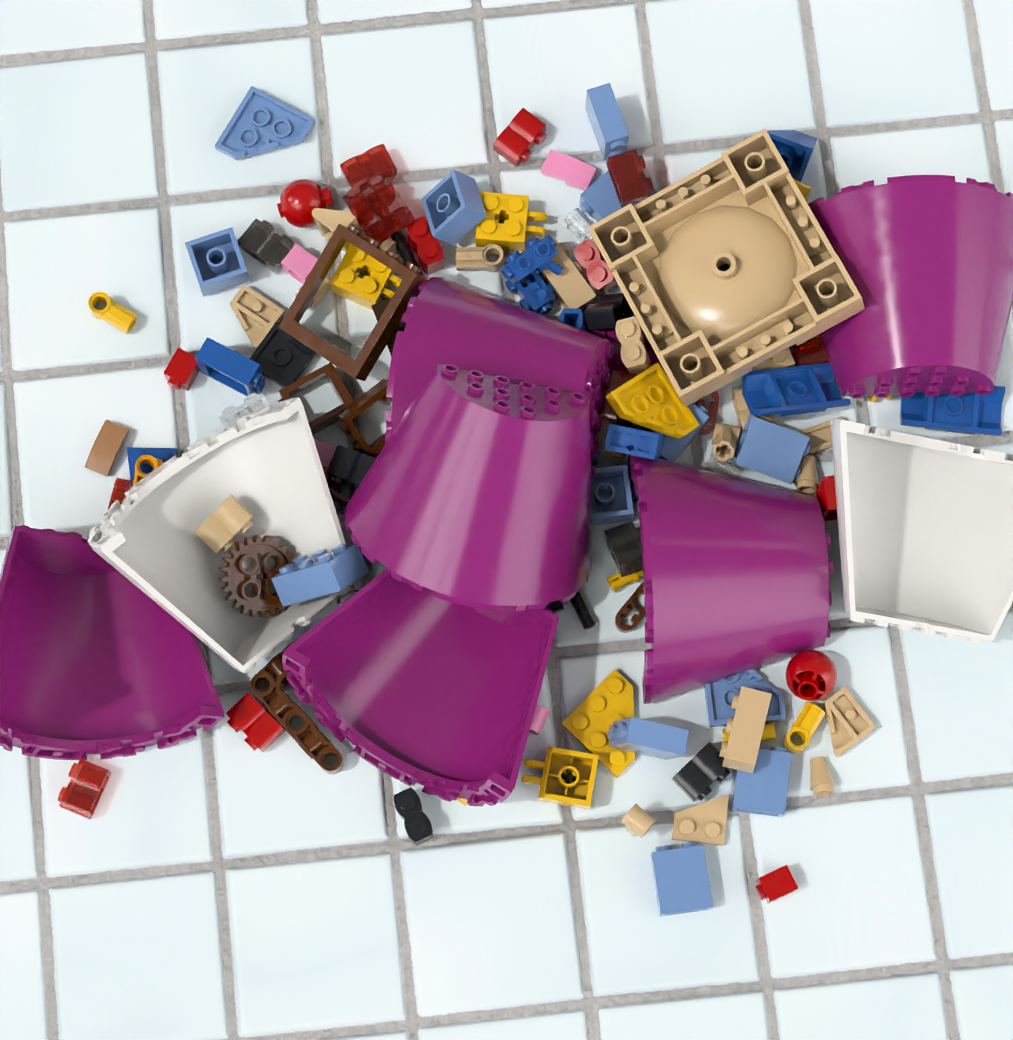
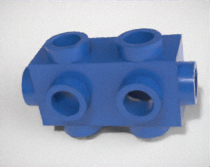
[500,235,563,283]
[505,269,556,315]

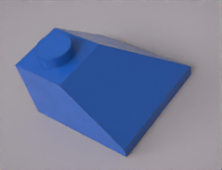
[767,130,818,182]

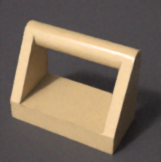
[312,208,362,253]

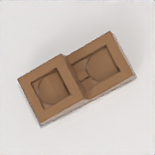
[84,419,130,477]

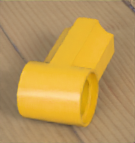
[88,292,138,335]
[784,702,826,754]

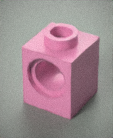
[281,243,318,284]

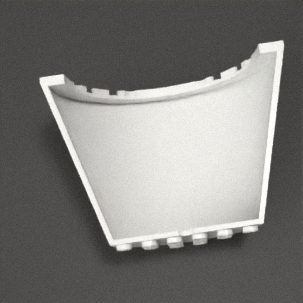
[88,397,353,673]
[830,418,1013,644]

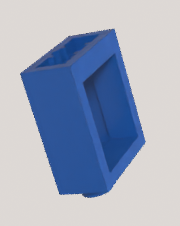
[195,337,265,400]
[604,424,665,460]

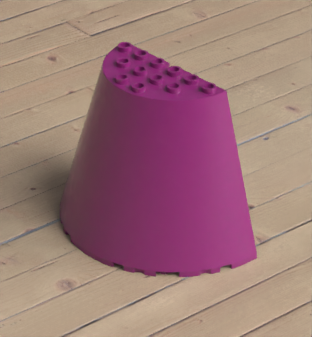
[808,175,1013,399]
[385,277,614,481]
[344,364,592,611]
[627,454,833,704]
[0,525,224,760]
[282,569,559,806]

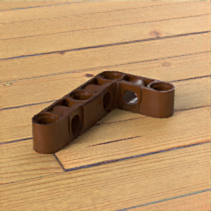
[250,639,344,775]

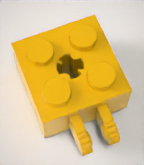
[475,192,547,252]
[330,243,402,310]
[521,747,599,810]

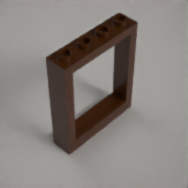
[279,224,426,381]

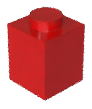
[164,348,200,391]
[755,865,798,904]

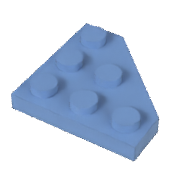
[215,86,315,160]
[704,669,786,728]

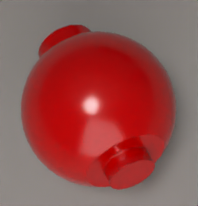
[277,179,334,228]
[785,650,837,701]

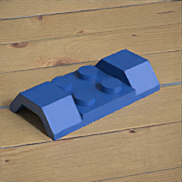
[742,363,851,416]
[899,386,1005,436]

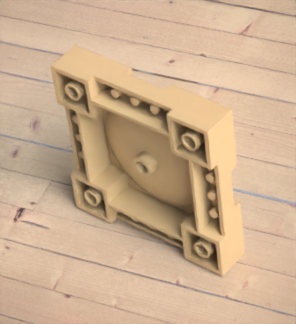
[587,129,865,407]

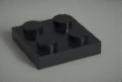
[249,323,316,388]

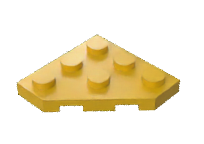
[605,363,700,439]
[561,669,635,778]

